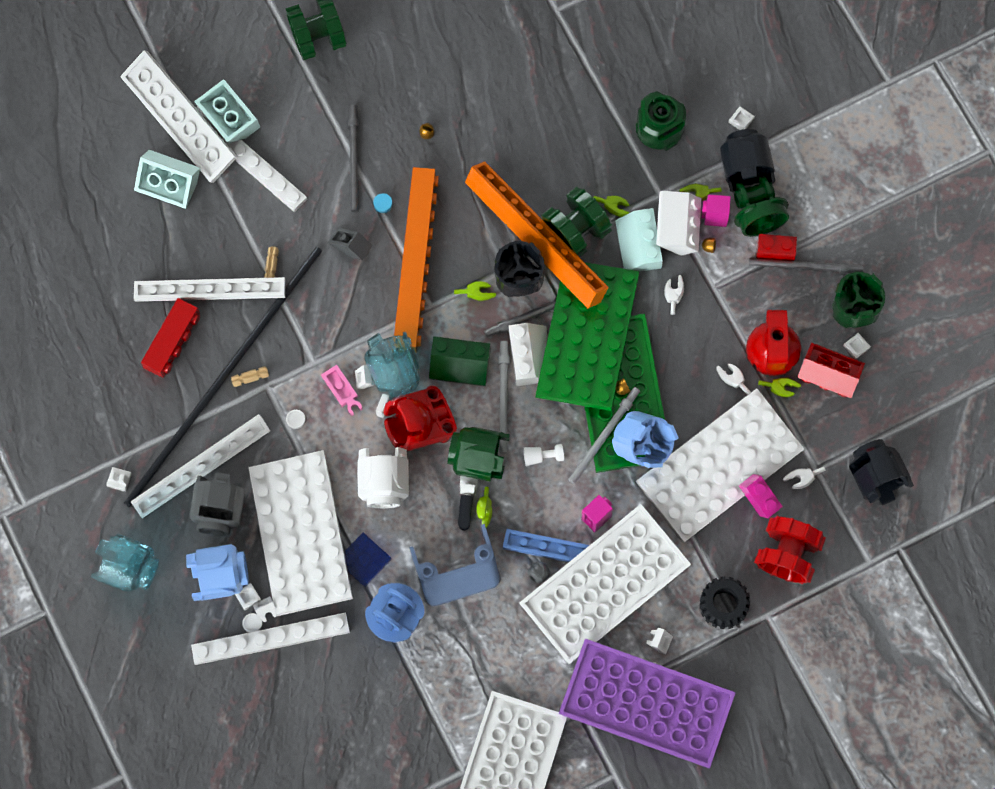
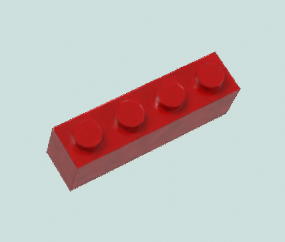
[141,298,200,378]

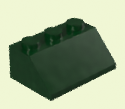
[429,336,491,386]

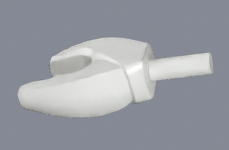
[664,275,684,315]
[716,364,751,395]
[783,467,826,489]

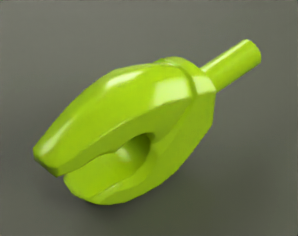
[679,183,722,202]
[593,196,630,217]
[454,281,496,301]
[758,378,801,397]
[477,487,492,528]

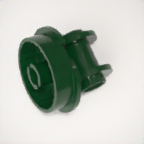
[734,176,789,237]

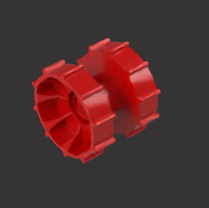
[754,515,826,584]

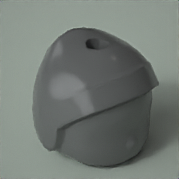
[528,561,550,583]

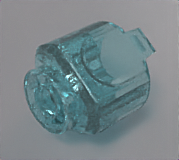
[364,332,420,397]
[91,534,159,592]

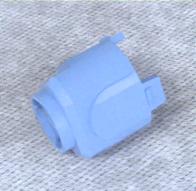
[612,411,679,468]
[186,544,249,601]

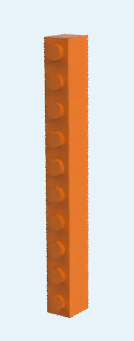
[465,161,609,309]
[393,167,439,353]

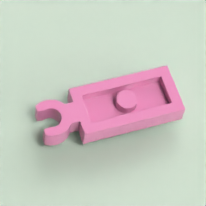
[321,365,362,416]

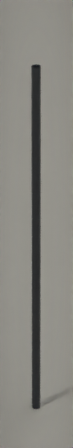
[124,247,322,507]

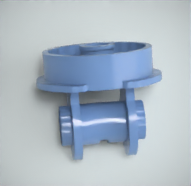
[365,583,424,642]

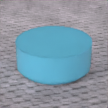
[373,193,392,213]

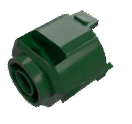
[636,91,686,151]
[832,272,885,328]
[447,427,510,482]

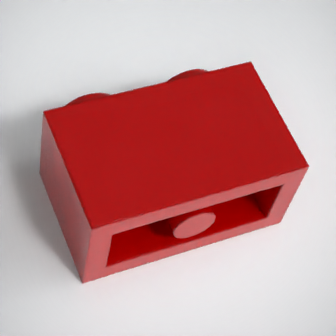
[756,234,797,261]

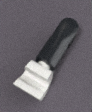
[458,476,478,531]

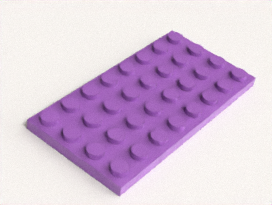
[559,639,736,768]

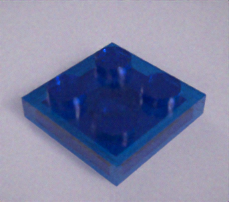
[344,532,392,587]

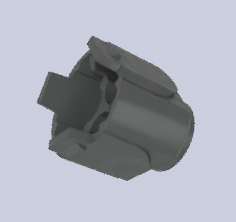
[189,472,245,536]

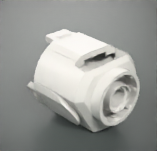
[358,447,409,509]

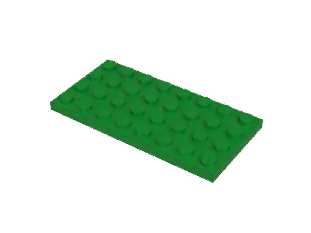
[536,262,639,411]
[584,314,665,473]

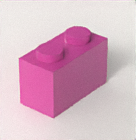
[701,194,731,227]
[739,474,783,519]
[581,495,613,533]

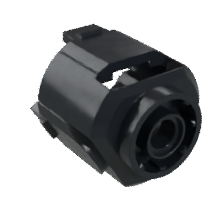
[720,129,775,193]
[494,241,544,297]
[849,439,914,505]

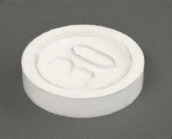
[286,410,305,429]
[242,613,262,633]

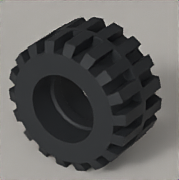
[699,576,750,629]

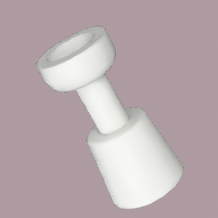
[523,444,564,466]

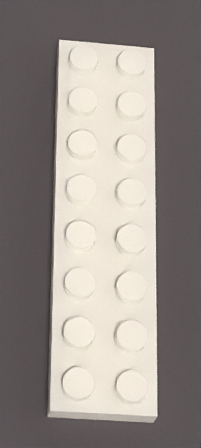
[120,50,238,183]

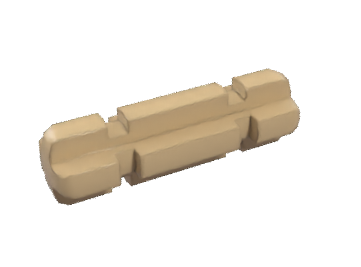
[264,246,279,278]
[231,366,269,387]

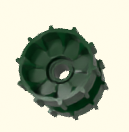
[285,0,347,61]
[541,186,612,257]

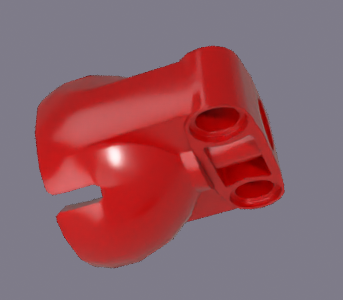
[746,310,802,376]
[384,385,457,452]

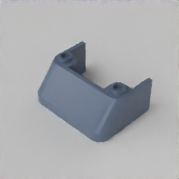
[409,524,500,606]

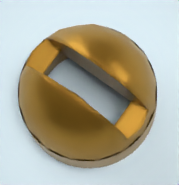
[419,123,434,139]
[702,238,716,253]
[616,378,631,395]

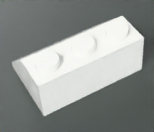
[656,191,702,256]
[508,323,548,386]

